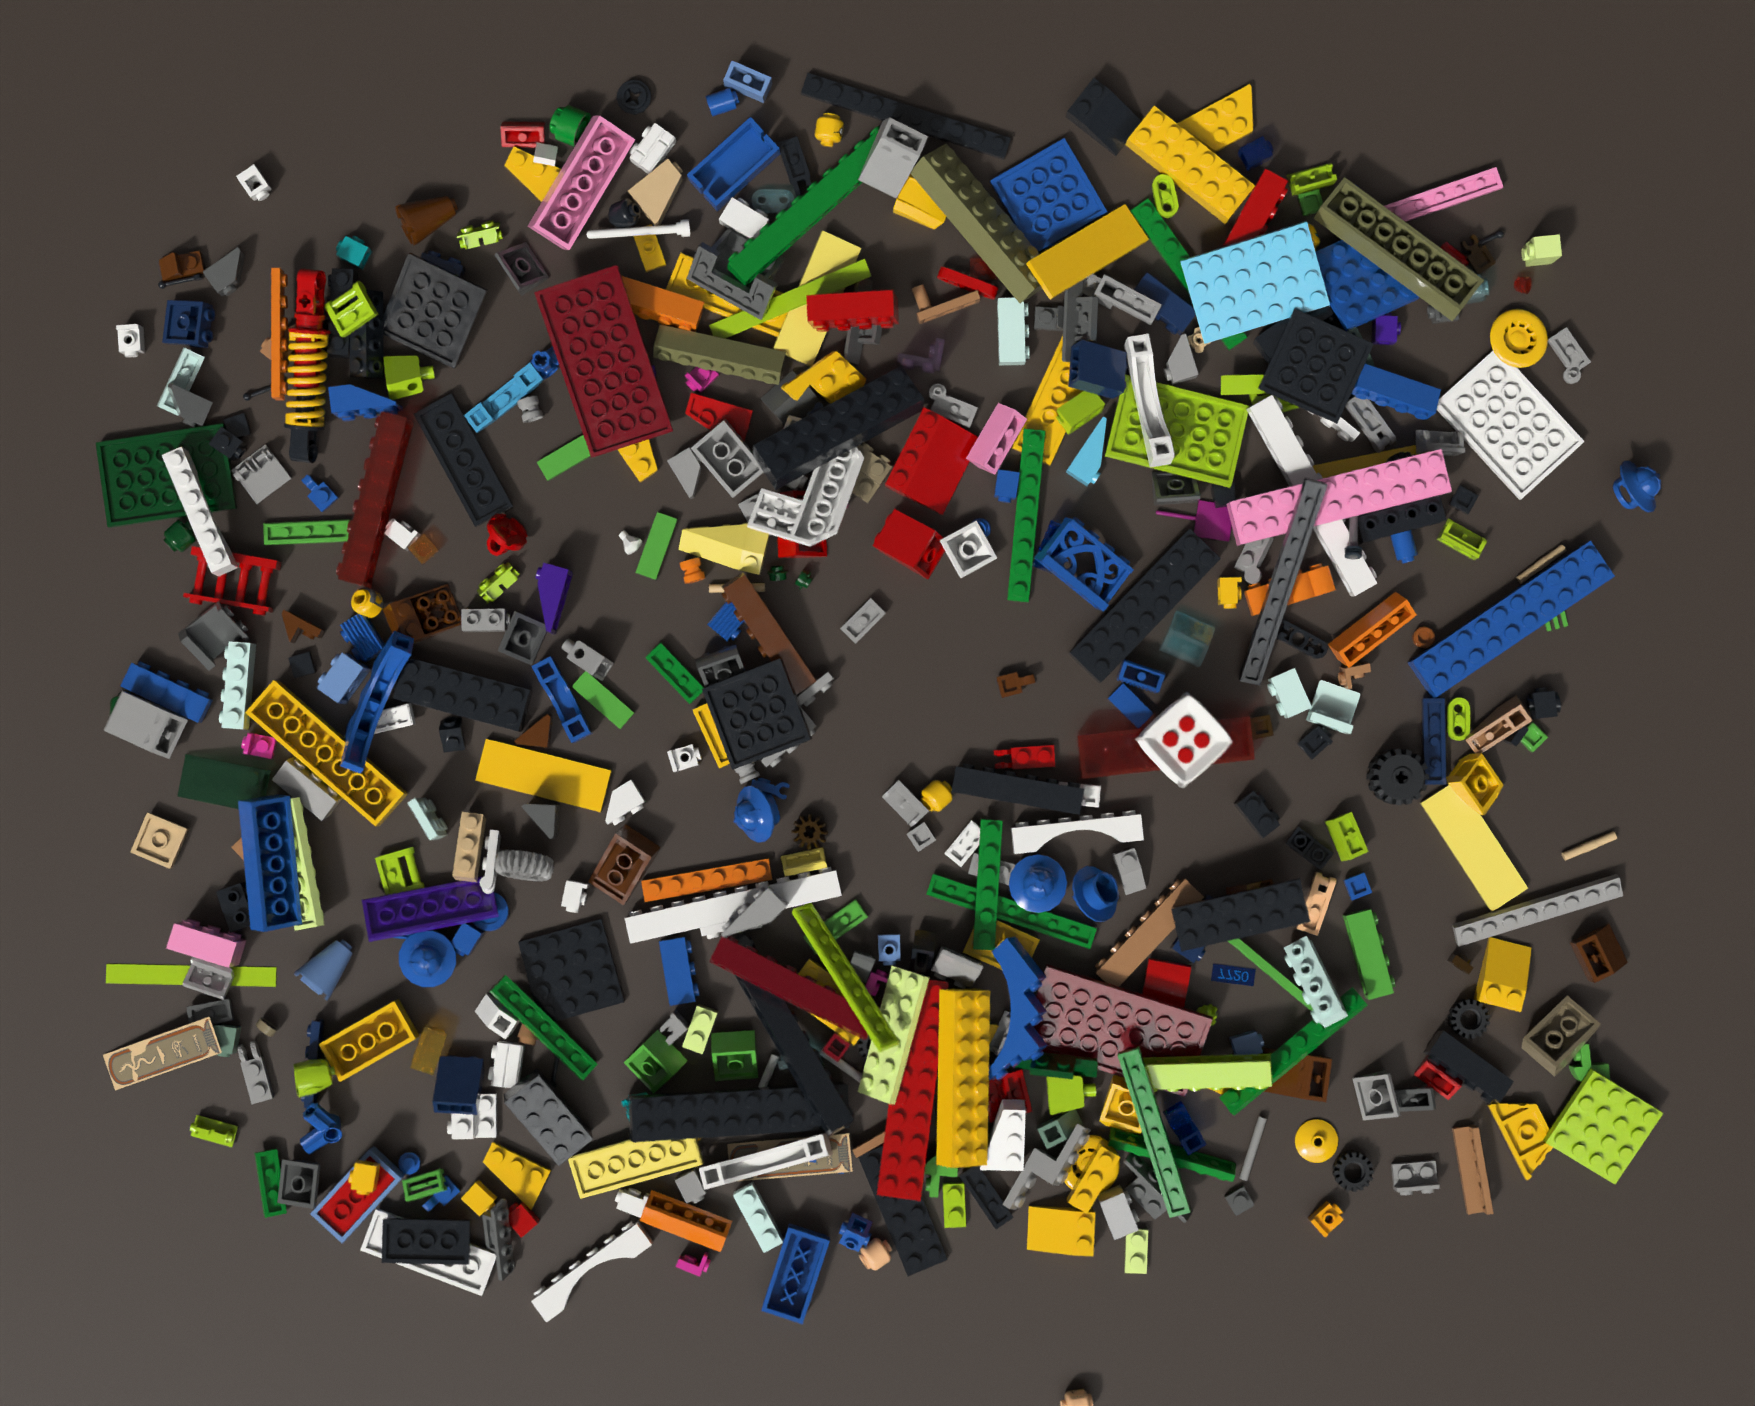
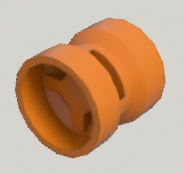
[679,557,705,584]

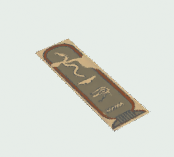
[103,1017,222,1090]
[727,1134,853,1181]

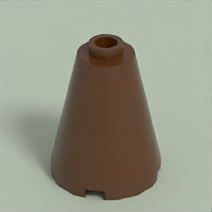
[395,196,458,246]

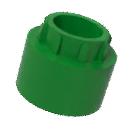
[550,105,591,147]

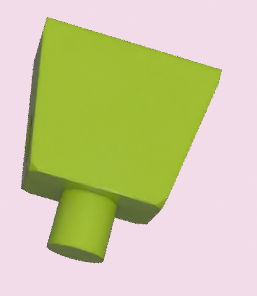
[383,356,435,400]
[1046,1075,1096,1115]

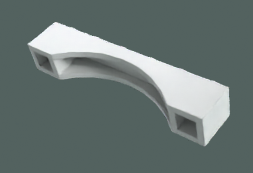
[1124,334,1175,467]
[162,446,238,576]
[1011,810,1144,854]
[699,1134,833,1190]
[531,1221,654,1323]

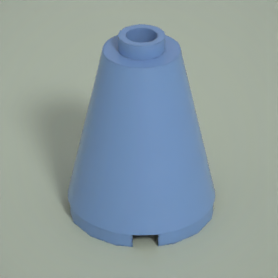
[294,939,353,1001]

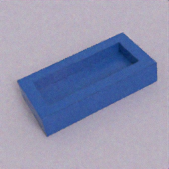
[1108,683,1154,729]

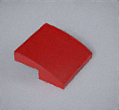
[1142,958,1191,1007]
[988,1069,1032,1122]

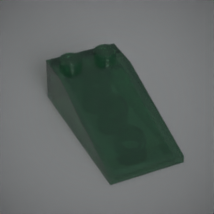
[177,754,271,809]

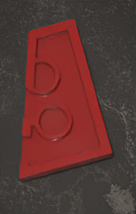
[685,393,753,441]

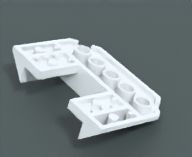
[747,415,864,546]

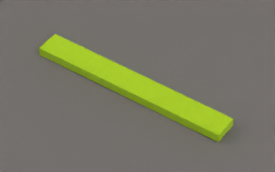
[792,903,900,1053]

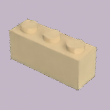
[452,812,486,882]

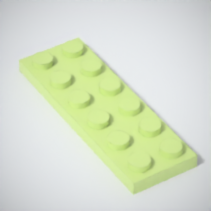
[290,797,324,931]
[858,966,929,1105]

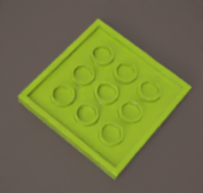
[1543,1068,1663,1184]

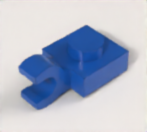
[301,475,339,512]
[751,778,790,800]
[422,1175,461,1212]

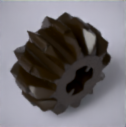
[791,814,828,850]

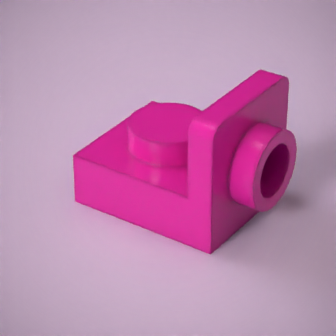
[685,367,719,393]
[241,733,277,759]
[865,969,889,996]
[676,1252,711,1277]

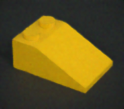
[1473,937,1532,1012]
[1027,1206,1095,1256]

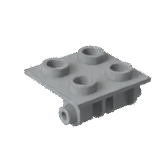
[231,444,291,504]

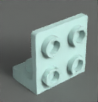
[1306,680,1360,734]

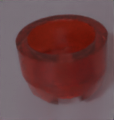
[1514,276,1532,294]

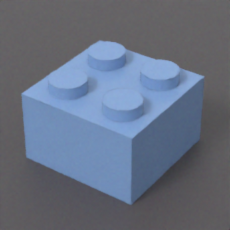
[317,653,371,704]

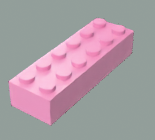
[528,116,635,250]

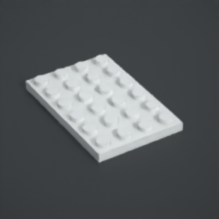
[1437,351,1585,500]

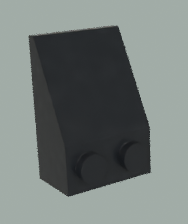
[1066,78,1142,156]

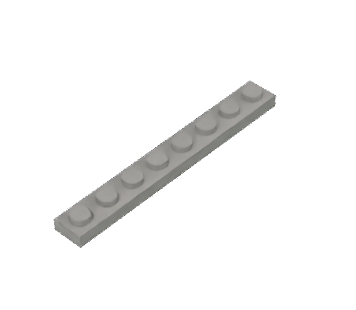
[1452,874,1623,947]

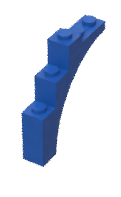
[340,631,414,774]
[989,937,1048,1081]

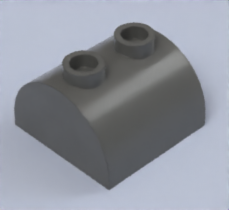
[695,644,746,688]

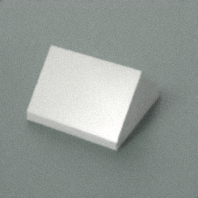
[940,521,997,578]

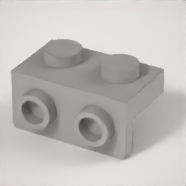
[183,957,234,1000]

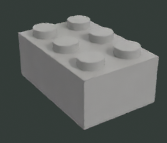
[691,419,763,498]

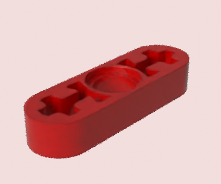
[937,267,999,299]

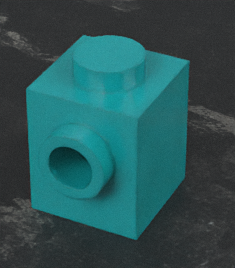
[336,236,372,270]

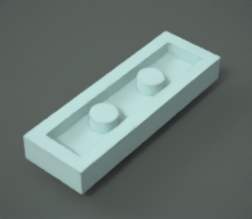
[157,348,205,416]

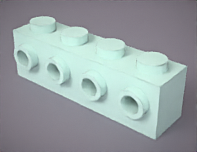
[219,641,256,730]
[1284,936,1348,1028]

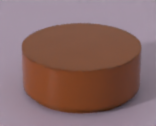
[1412,627,1435,648]

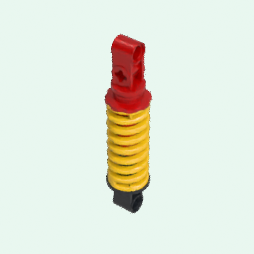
[284,268,330,463]

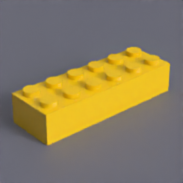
[1125,106,1255,224]

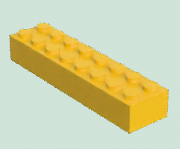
[245,680,408,826]
[936,988,990,1168]

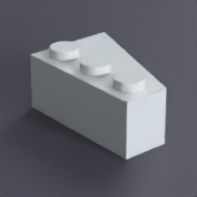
[980,1099,1025,1171]

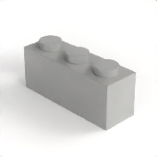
[272,757,343,821]

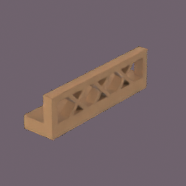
[1452,1124,1493,1215]

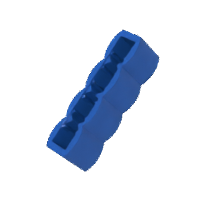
[120,661,213,723]

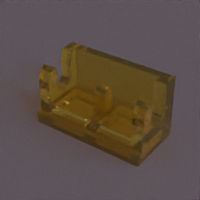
[410,1024,447,1075]

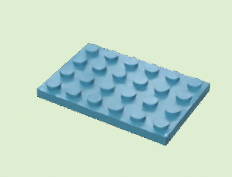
[1180,221,1330,344]

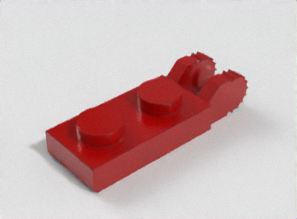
[994,745,1055,769]

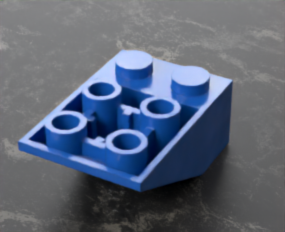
[328,384,403,421]

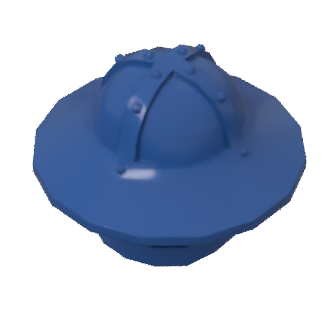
[1613,461,1661,513]
[733,785,780,843]
[1009,854,1067,913]
[1072,866,1119,922]
[399,930,456,987]

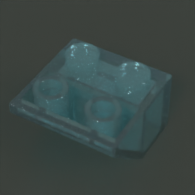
[1159,611,1215,667]

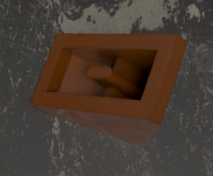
[514,714,553,748]

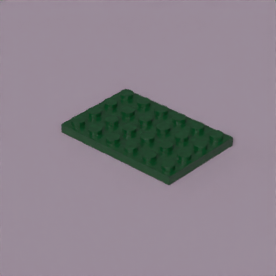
[95,424,237,528]

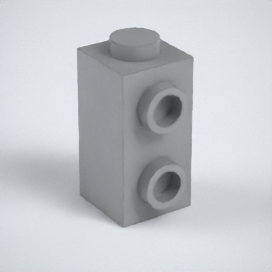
[461,609,511,632]

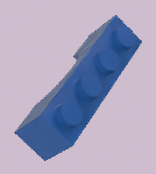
[531,656,593,743]

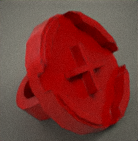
[487,514,527,556]

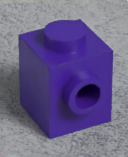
[1372,312,1401,345]

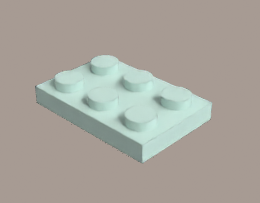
[408,798,448,840]

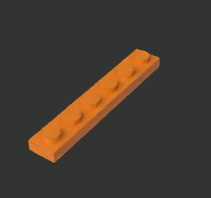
[271,268,288,400]
[641,858,773,902]

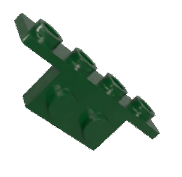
[1011,1052,1098,1080]

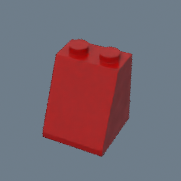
[873,509,945,580]

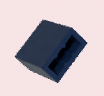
[1068,340,1128,399]
[432,1055,485,1115]

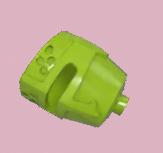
[293,1059,336,1097]

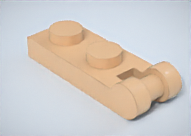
[1296,872,1337,936]

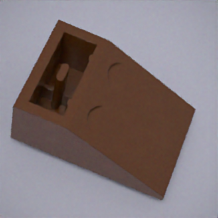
[383,584,461,644]
[1263,1047,1332,1102]

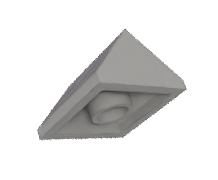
[1352,1070,1401,1120]

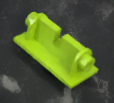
[457,221,503,250]
[477,562,520,603]
[190,1115,238,1147]

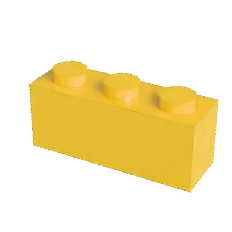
[1067,1143,1120,1214]

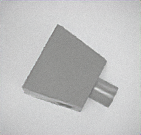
[562,638,614,681]

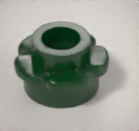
[767,565,788,581]
[794,569,813,590]

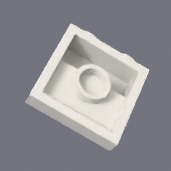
[447,1093,497,1139]

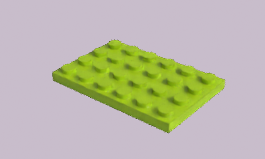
[1105,374,1250,488]

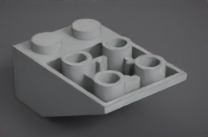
[858,118,928,198]
[104,691,188,759]
[721,886,788,937]

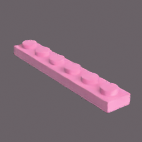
[1384,167,1503,222]

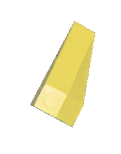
[678,523,769,575]

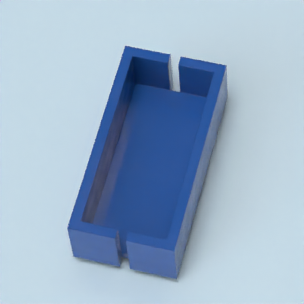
[687,117,780,212]

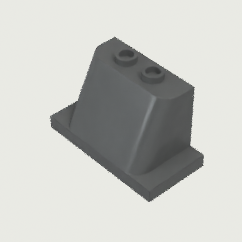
[686,228,785,320]

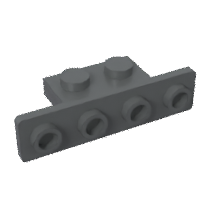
[844,278,882,365]
[1062,280,1098,362]
[1124,1152,1193,1223]
[482,1199,515,1281]

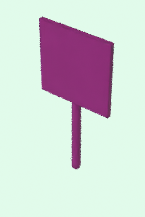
[1156,500,1232,542]

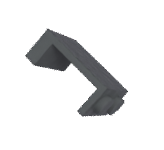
[178,601,249,671]

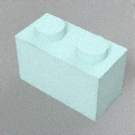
[1267,668,1312,718]

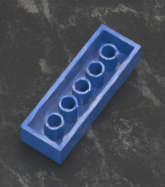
[238,794,302,932]

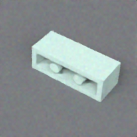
[997,298,1029,365]
[733,1182,784,1253]

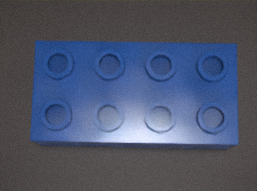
[761,1223,830,1324]

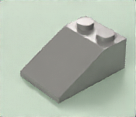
[931,945,983,989]

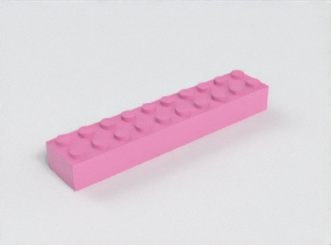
[1227,449,1452,546]

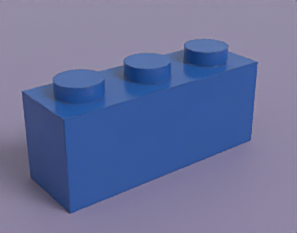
[659,936,700,1006]

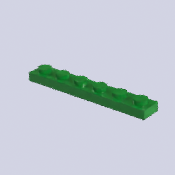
[973,819,1003,951]
[489,975,598,1080]
[1108,1127,1236,1182]

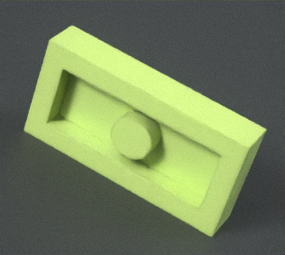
[1124,1229,1148,1274]

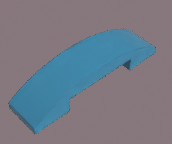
[464,362,544,433]

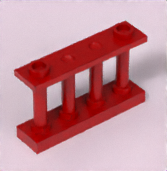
[183,546,282,616]

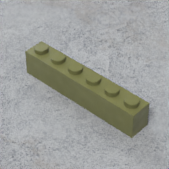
[653,325,786,385]

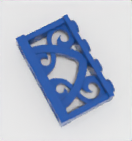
[1034,517,1134,612]

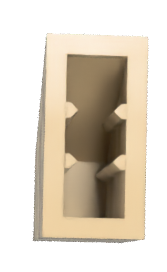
[628,159,683,226]

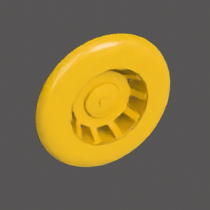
[1490,309,1548,368]
[1065,1135,1120,1193]

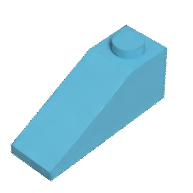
[1066,417,1107,486]

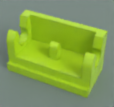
[1287,163,1337,196]
[1056,391,1105,435]
[1436,518,1488,560]
[1325,812,1369,861]

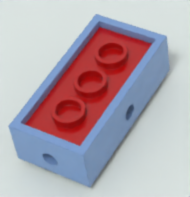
[310,1146,405,1243]

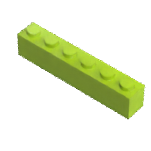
[1143,1054,1272,1092]

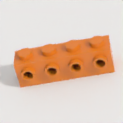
[622,276,704,332]
[1328,592,1417,668]
[640,1190,732,1252]

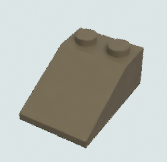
[1522,996,1601,1077]

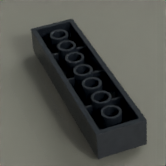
[753,366,924,490]
[1069,529,1221,684]

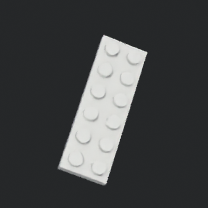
[360,1208,496,1296]

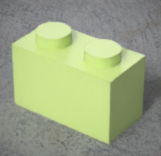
[1521,234,1562,266]
[682,1004,719,1054]

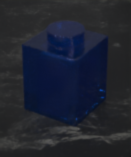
[1238,136,1274,171]

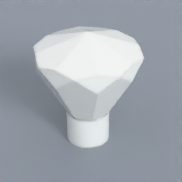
[619,531,643,555]

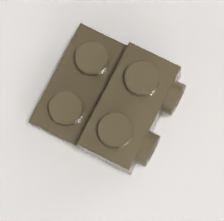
[852,443,892,504]

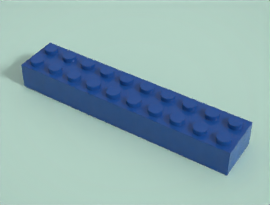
[1407,541,1615,698]

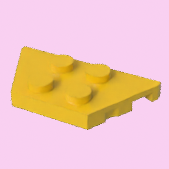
[1178,84,1253,153]
[1487,1103,1553,1180]

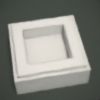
[533,142,558,166]

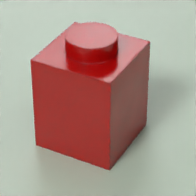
[508,1202,540,1238]

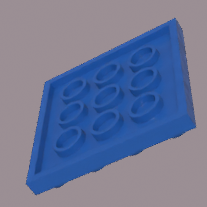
[990,138,1107,253]
[1315,240,1419,332]

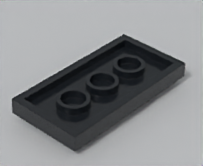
[382,1218,471,1265]

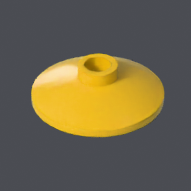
[1295,1119,1338,1163]

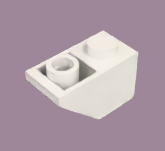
[605,780,646,826]
[475,993,520,1039]

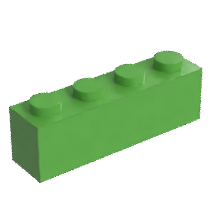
[1343,908,1395,1000]

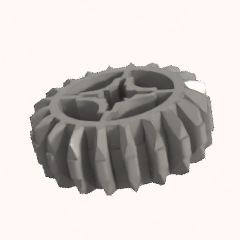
[495,850,554,882]

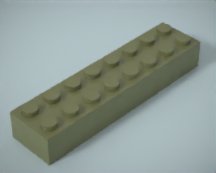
[910,144,1043,304]
[1314,177,1484,321]

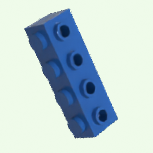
[1351,364,1441,420]

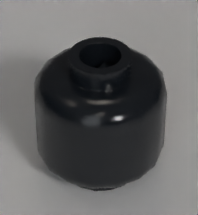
[608,198,641,228]

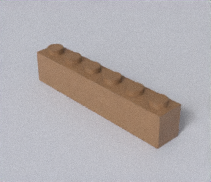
[1094,878,1204,987]

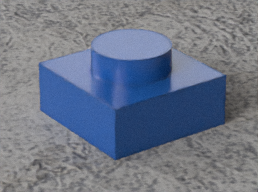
[1343,872,1372,900]

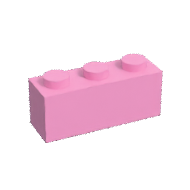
[966,403,1027,475]

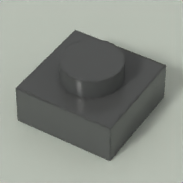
[1224,1185,1255,1216]

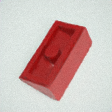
[501,122,545,148]
[1414,1055,1463,1100]

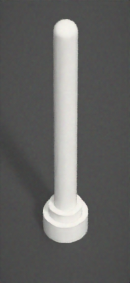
[586,219,690,239]

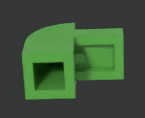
[1569,1043,1610,1082]
[924,1153,958,1198]

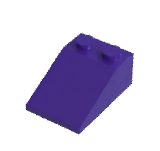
[536,563,573,635]

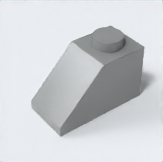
[1164,334,1199,385]
[667,448,702,499]
[1112,847,1146,895]

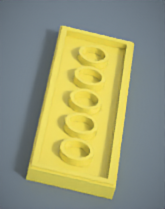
[773,231,861,367]
[1420,784,1528,912]
[568,1139,704,1199]

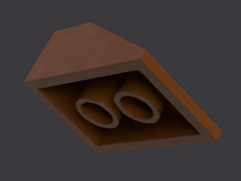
[588,824,661,905]

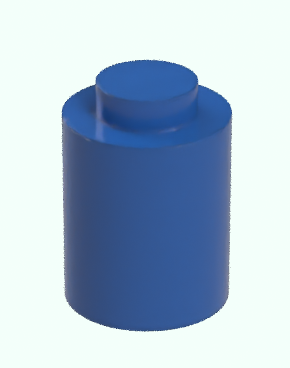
[706,88,739,117]
[1390,530,1418,564]

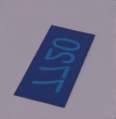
[1211,964,1256,986]

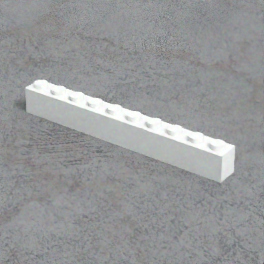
[1246,395,1377,596]
[625,867,842,944]

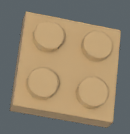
[130,812,189,869]

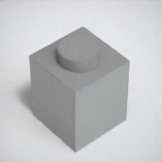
[675,1168,707,1204]

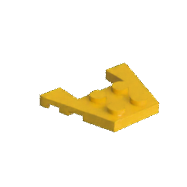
[781,351,866,404]

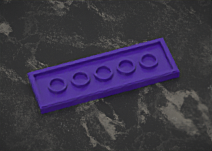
[362,876,499,942]

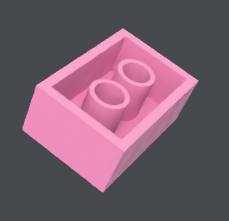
[166,919,246,968]

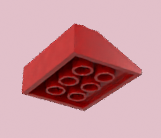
[885,407,978,515]

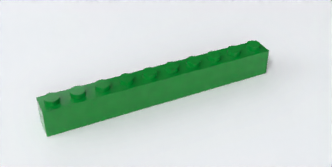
[727,126,880,286]

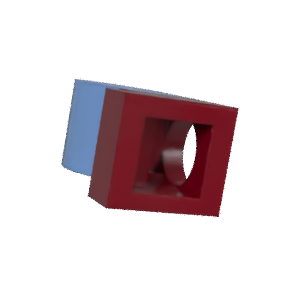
[822,1032,851,1062]

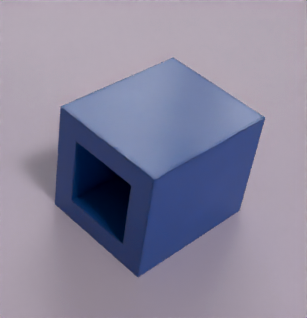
[994,469,1020,503]
[451,923,484,957]

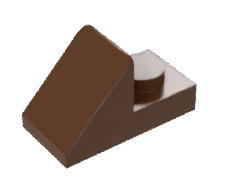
[159,251,205,281]
[281,609,325,643]

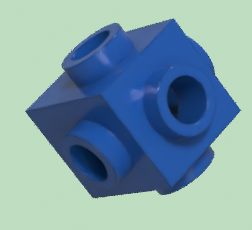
[839,1213,872,1252]

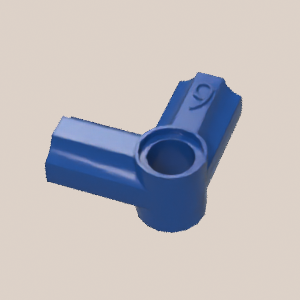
[530,346,559,379]
[300,1103,342,1154]

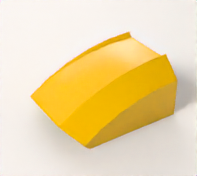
[893,174,946,229]
[1446,753,1503,816]
[1099,1075,1142,1134]

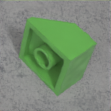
[624,1030,687,1094]
[711,1030,758,1081]

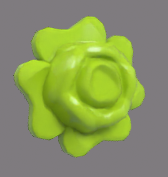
[1197,1004,1217,1026]

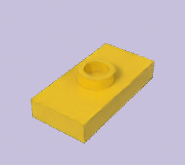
[634,224,666,272]

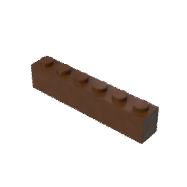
[721,572,816,695]

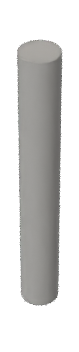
[1239,1116,1267,1181]

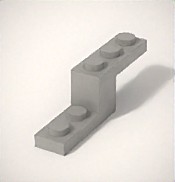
[1083,274,1161,325]
[761,672,834,768]
[1003,1123,1091,1210]

